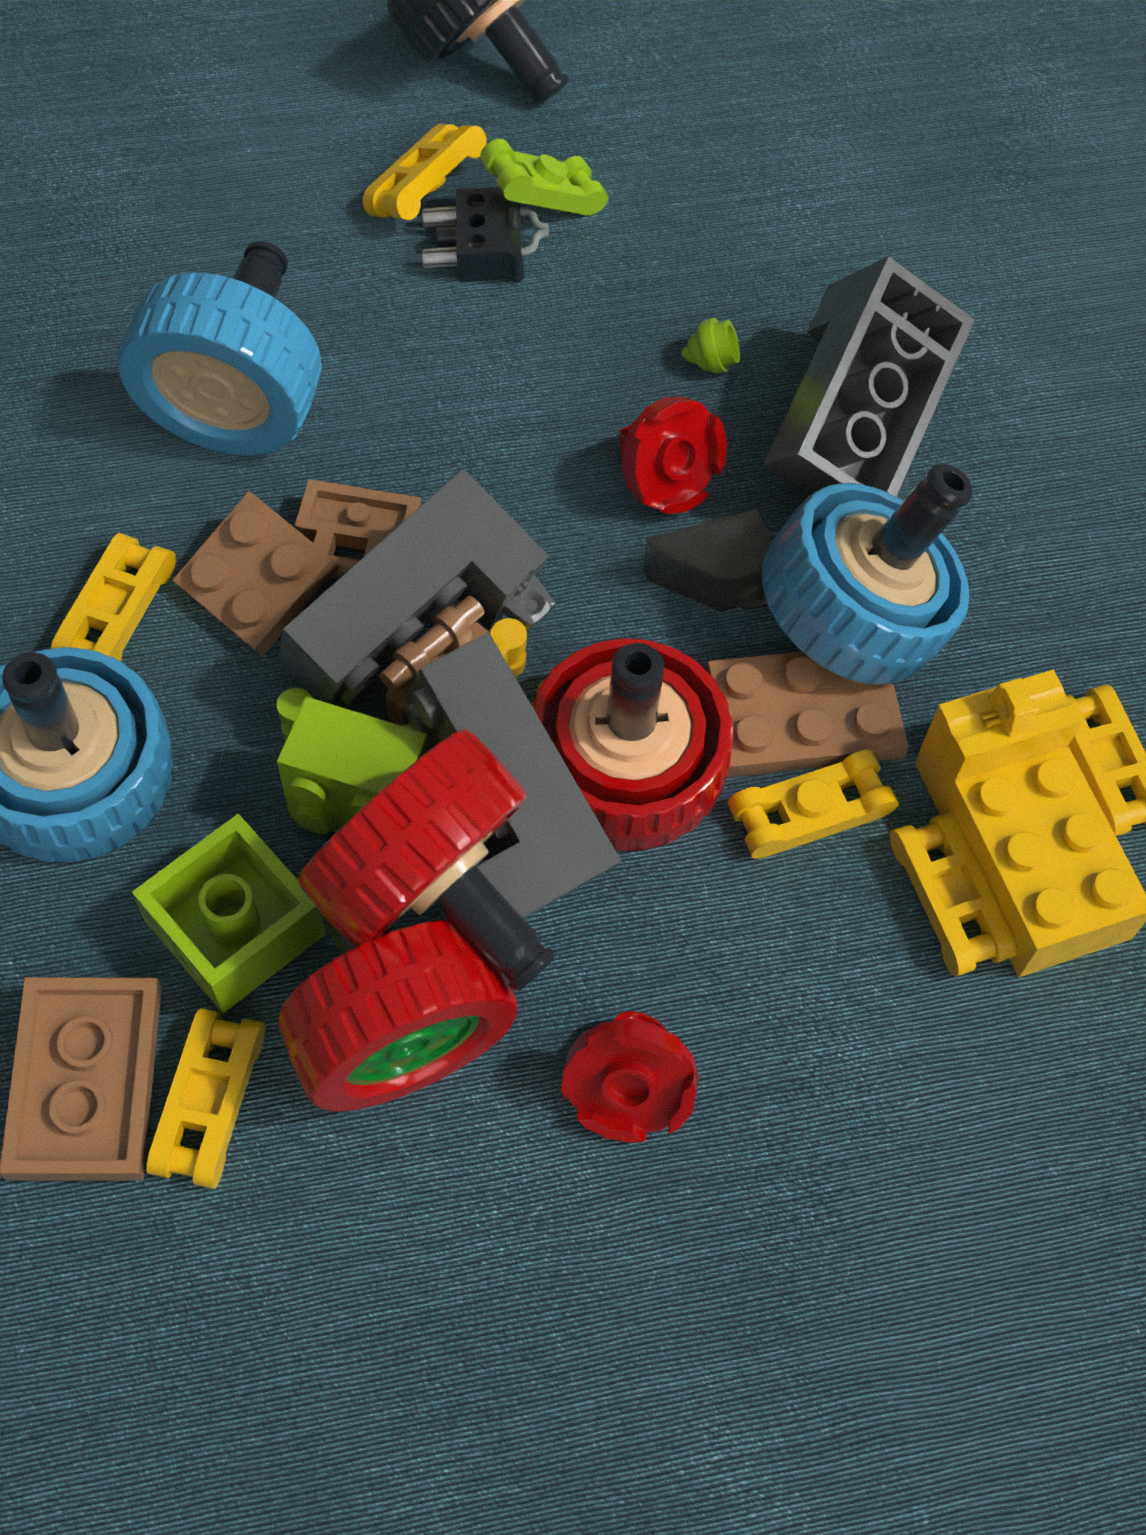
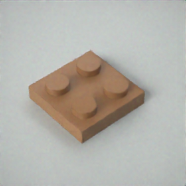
[173,491,339,656]

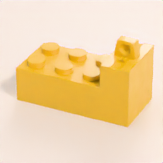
[915,669,1146,978]

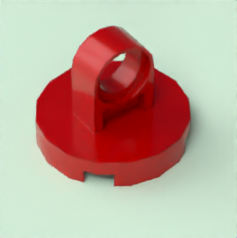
[618,396,727,514]
[561,1011,699,1143]

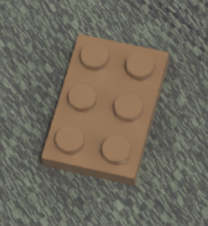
[707,651,909,778]
[0,977,162,1181]

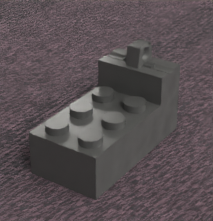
[763,256,975,496]
[278,468,555,707]
[404,632,621,920]

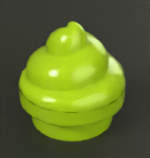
[681,318,740,374]

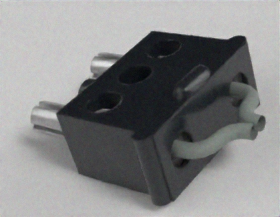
[421,187,549,283]

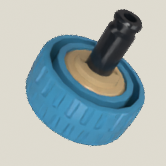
[118,241,322,456]
[762,464,972,685]
[0,647,174,863]

